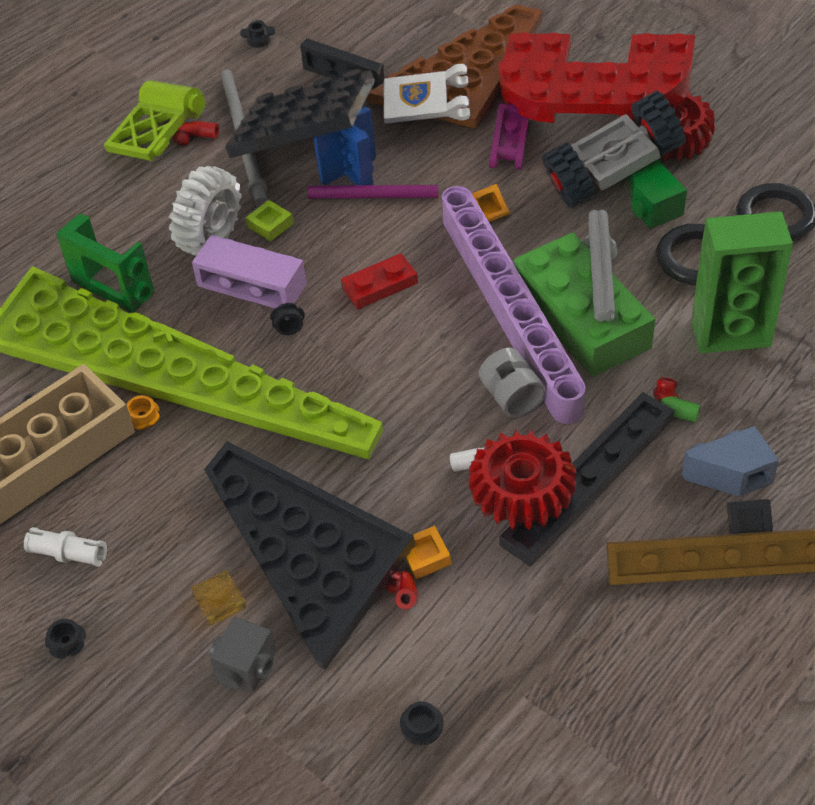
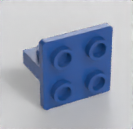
[313,107,376,185]

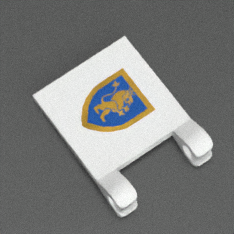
[384,64,470,124]

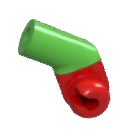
[653,377,701,423]

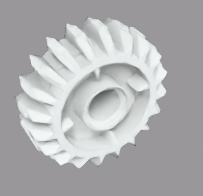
[169,166,242,256]

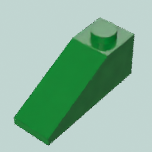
[627,159,687,229]

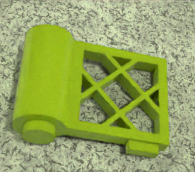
[103,80,205,161]

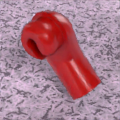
[173,121,219,145]
[386,570,419,610]

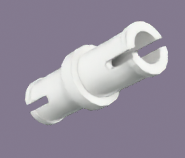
[24,527,107,567]

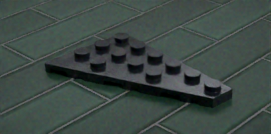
[204,441,416,670]

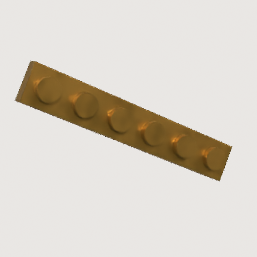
[606,529,815,585]

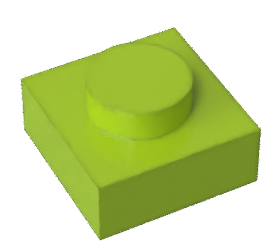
[245,200,294,242]

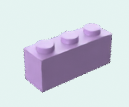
[192,235,307,308]

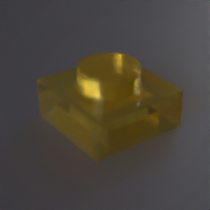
[190,570,246,626]

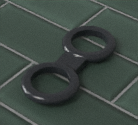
[656,183,815,286]

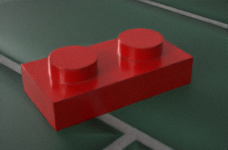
[341,253,418,310]

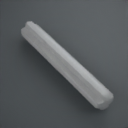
[588,209,615,322]

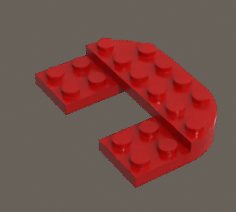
[498,32,695,123]

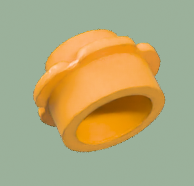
[126,395,160,430]

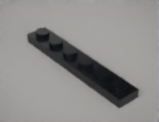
[499,392,674,567]

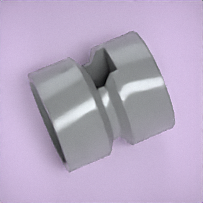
[479,347,546,418]

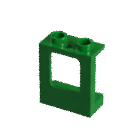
[56,213,155,313]

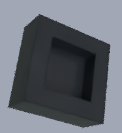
[727,499,773,534]

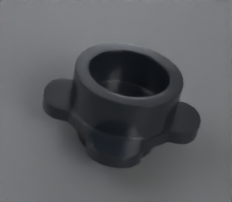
[240,20,275,48]

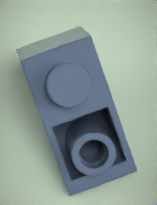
[682,426,779,496]

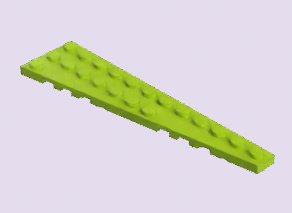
[0,266,383,460]

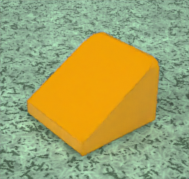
[472,184,510,223]

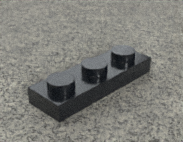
[300,38,384,89]

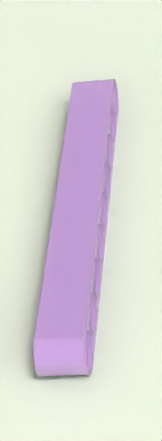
[442,186,586,424]

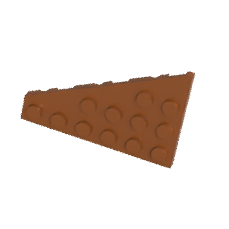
[365,4,542,129]

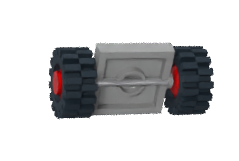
[542,90,686,208]

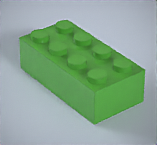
[691,211,793,354]
[514,232,655,377]

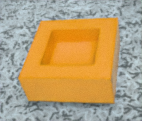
[405,526,452,580]

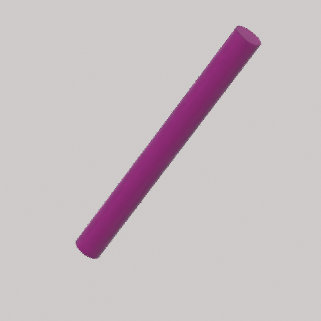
[308,185,439,199]

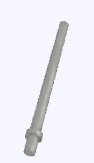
[220,69,268,207]

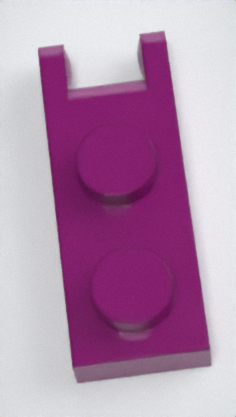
[489,104,530,170]

